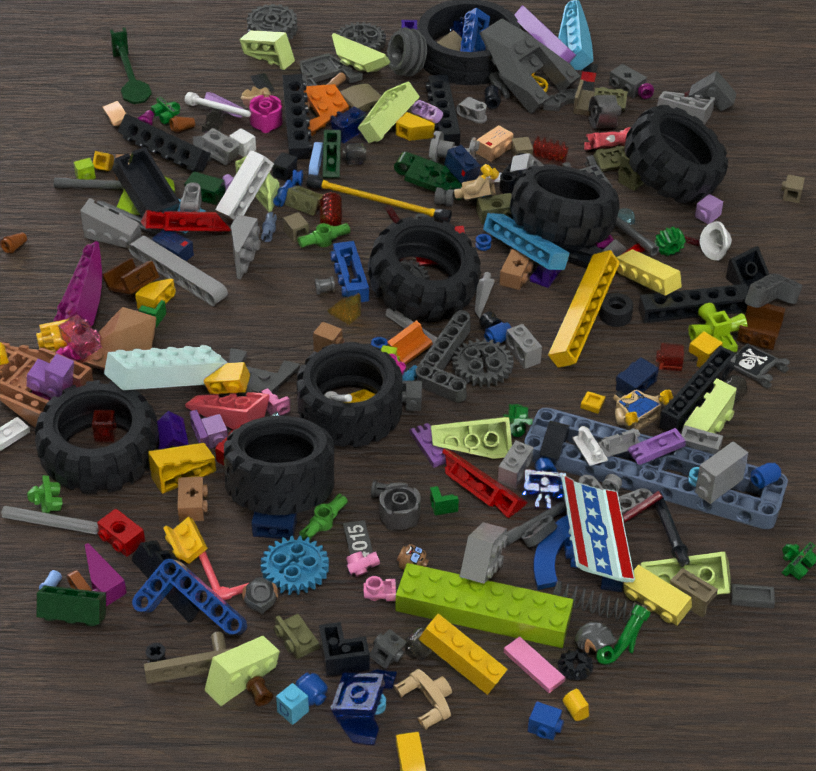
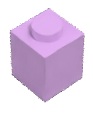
[695,194,723,224]
[201,414,228,448]

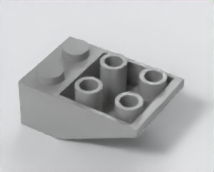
[231,215,261,279]

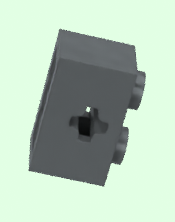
[609,64,647,98]

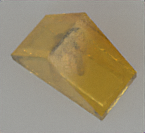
[327,293,361,325]

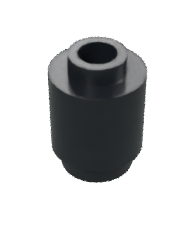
[484,85,501,109]

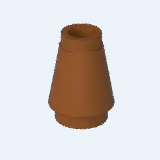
[169,116,195,133]
[0,232,27,253]

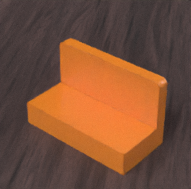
[387,320,433,365]

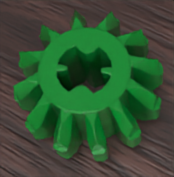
[654,226,686,257]

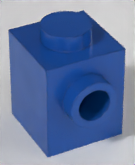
[528,702,564,740]

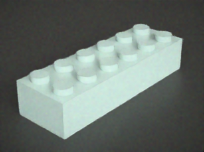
[104,345,228,390]

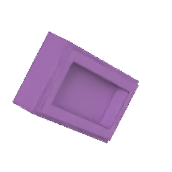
[190,410,209,449]

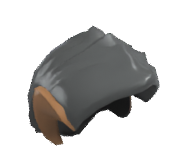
[242,577,278,614]
[575,622,617,653]

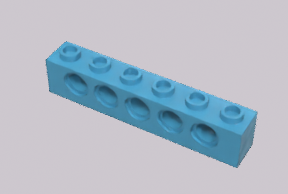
[483,213,570,270]

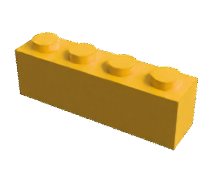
[419,614,508,695]

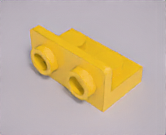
[163,516,208,564]

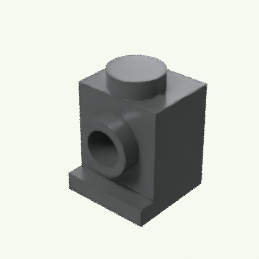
[402,381,422,411]

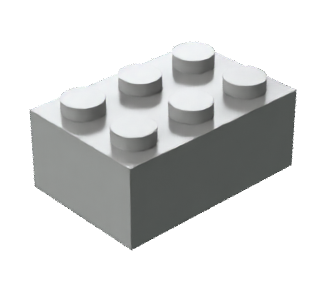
[460,522,508,584]

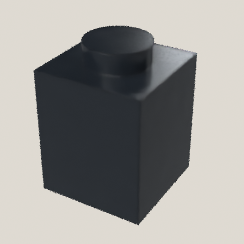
[272,152,298,181]

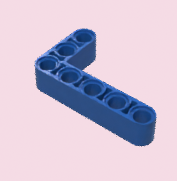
[132,559,247,635]

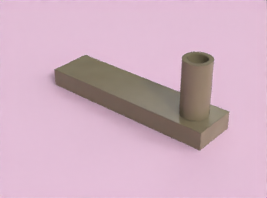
[144,632,232,684]

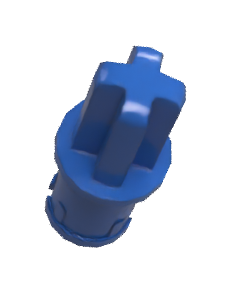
[273,180,295,207]

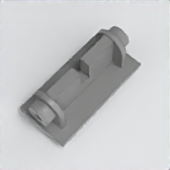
[598,428,640,457]

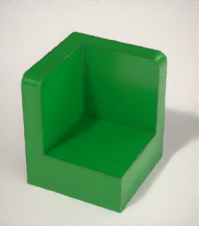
[139,300,166,328]
[430,486,459,516]

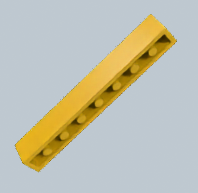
[548,250,620,368]

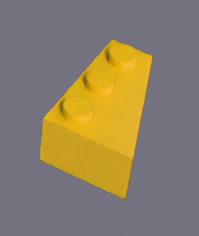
[148,443,216,494]

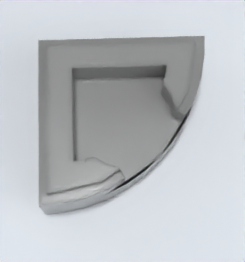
[604,239,627,256]

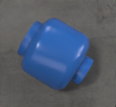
[295,672,328,706]

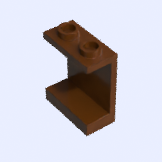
[102,258,159,294]
[737,304,786,350]

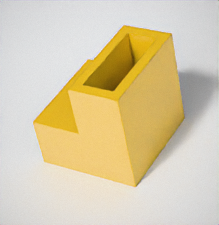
[688,332,723,368]

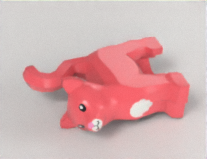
[584,127,631,150]

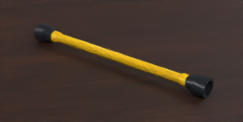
[306,174,452,223]

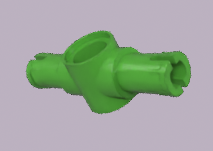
[297,223,350,248]
[299,494,348,540]

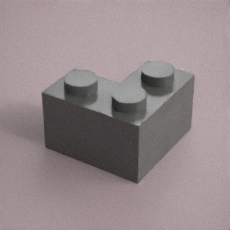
[688,71,737,111]

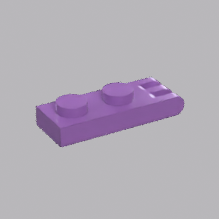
[409,423,446,468]
[628,428,686,465]

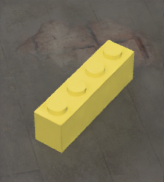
[616,249,682,296]

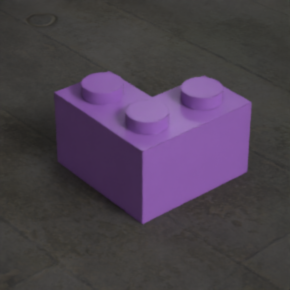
[26,354,74,398]

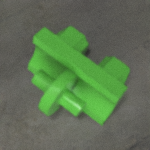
[27,475,62,513]

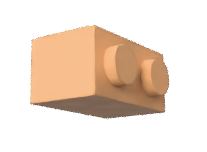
[476,125,514,162]

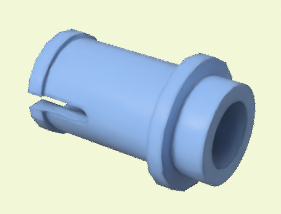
[39,570,62,590]

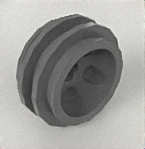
[387,27,427,77]

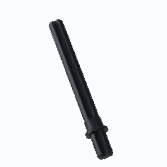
[654,493,690,567]

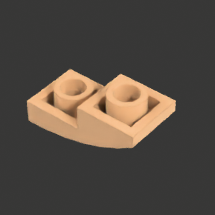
[102,101,126,126]

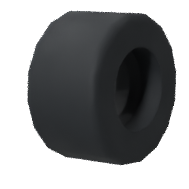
[599,293,634,327]

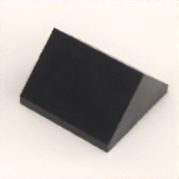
[726,246,770,289]

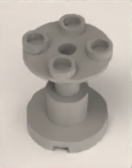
[429,131,480,163]

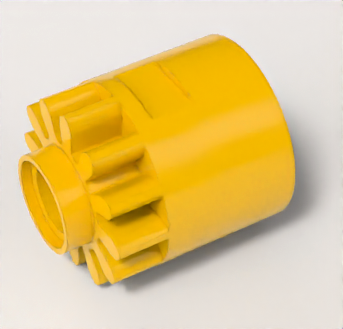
[36,318,77,352]

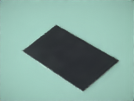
[250,73,275,92]

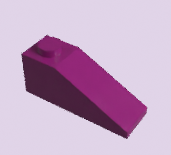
[85,543,127,606]

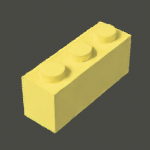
[623,565,692,626]

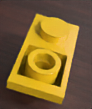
[396,112,435,141]
[135,279,176,309]
[204,362,250,394]

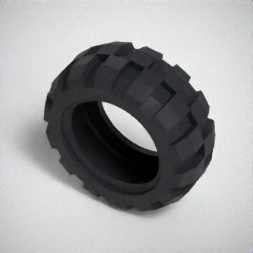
[624,105,728,203]
[510,165,620,246]
[368,216,481,321]
[35,380,160,494]

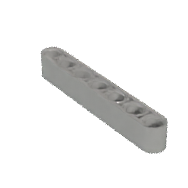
[128,236,228,306]

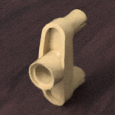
[394,669,452,730]

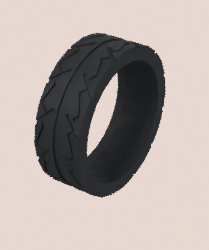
[418,0,521,85]

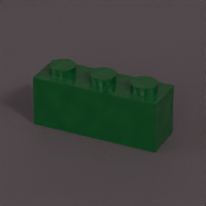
[36,585,106,626]

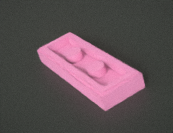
[503,637,565,693]

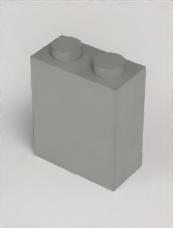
[695,442,748,504]

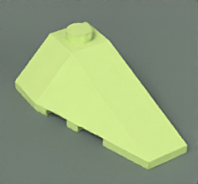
[431,417,512,459]
[641,551,731,595]

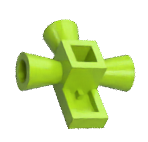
[688,303,748,352]

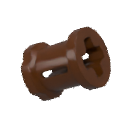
[246,676,273,706]

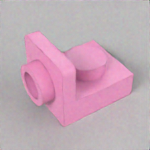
[261,388,290,416]

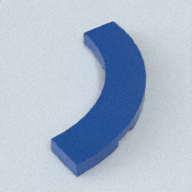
[534,515,570,590]

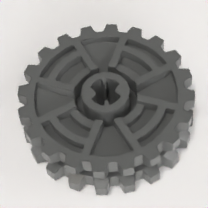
[247,4,298,39]

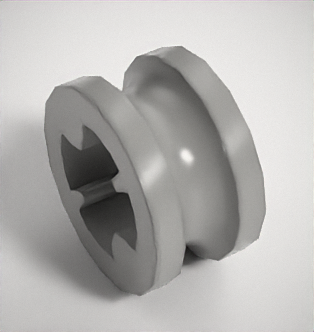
[602,474,622,492]

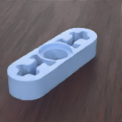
[309,142,323,176]

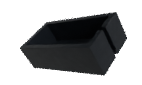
[112,147,180,218]

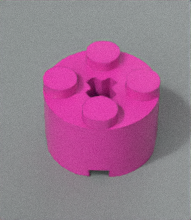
[249,95,283,133]

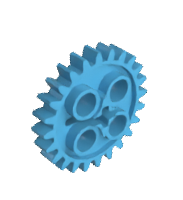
[261,536,329,595]

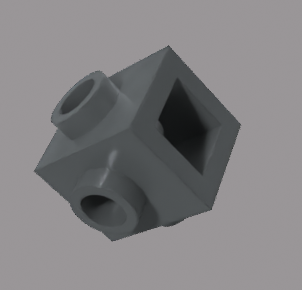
[370,629,407,669]

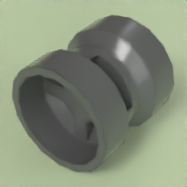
[434,187,455,207]

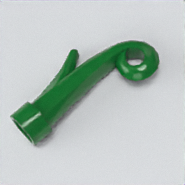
[597,604,651,665]

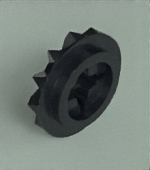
[558,649,593,680]

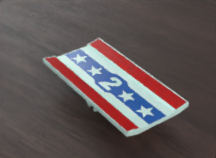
[562,475,635,582]

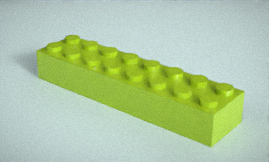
[396,563,573,648]

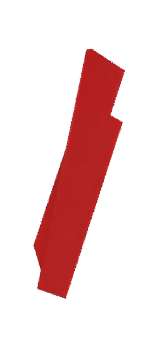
[141,210,230,231]
[442,449,528,518]

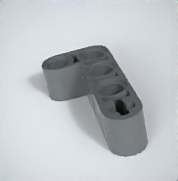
[745,273,803,308]

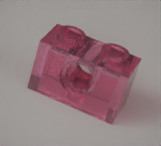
[58,315,102,359]

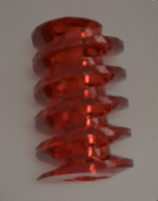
[533,136,569,163]
[320,192,342,227]

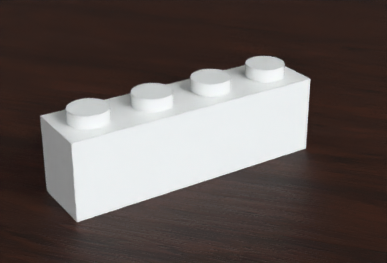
[215,150,274,221]

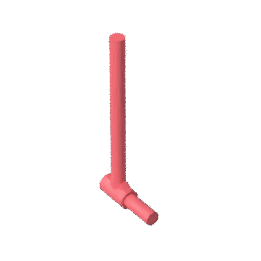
[199,551,249,601]

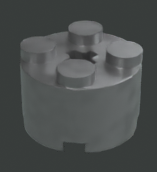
[588,95,621,129]
[379,482,421,530]

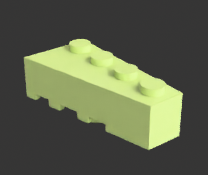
[358,81,420,143]

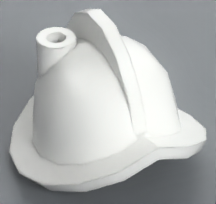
[700,221,732,261]

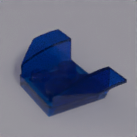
[331,669,397,745]

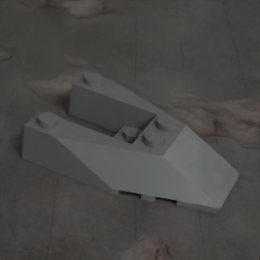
[480,19,580,114]

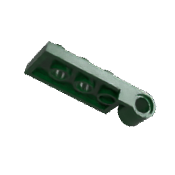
[394,152,462,201]

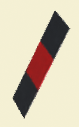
[581,64,598,91]

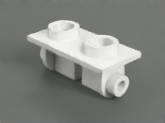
[572,426,608,466]

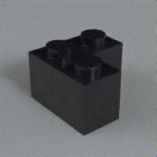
[319,622,370,676]

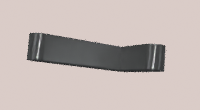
[416,311,471,403]

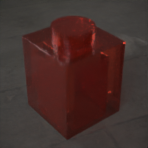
[656,343,684,371]
[92,410,116,441]

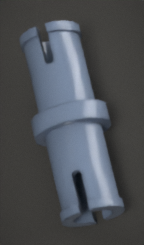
[261,212,277,242]

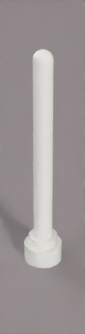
[185,92,251,117]
[324,391,352,402]

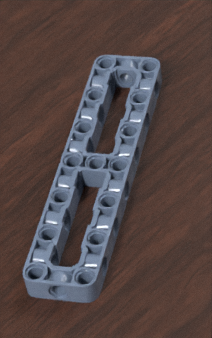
[524,408,788,529]

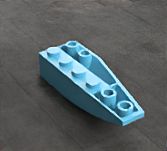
[558,0,594,70]

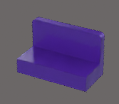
[530,265,562,288]
[157,411,189,450]

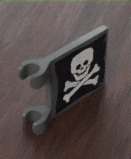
[734,344,790,389]

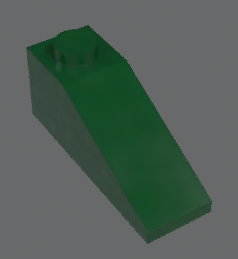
[323,130,341,178]

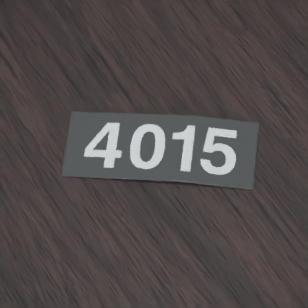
[343,520,373,557]

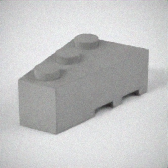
[657,91,715,125]
[80,198,141,248]

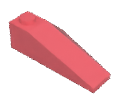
[185,392,270,430]

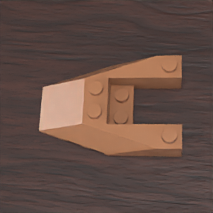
[0,342,93,427]

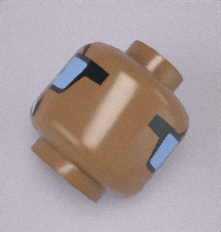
[396,544,429,570]

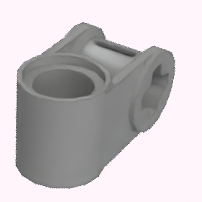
[456,97,487,124]
[180,182,202,212]

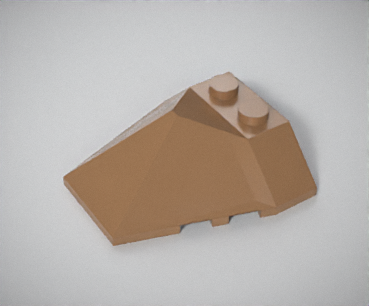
[77,307,157,371]

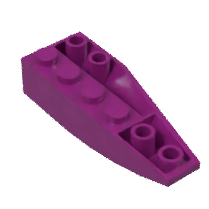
[53,241,102,334]

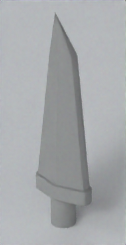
[475,272,495,319]

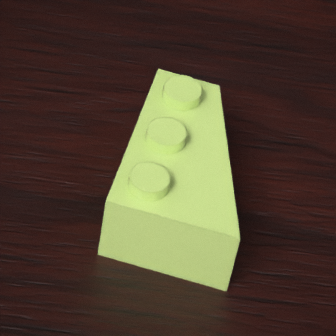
[239,31,295,70]
[683,378,737,434]
[205,636,280,706]

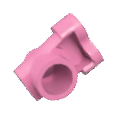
[346,551,380,577]
[364,576,396,602]

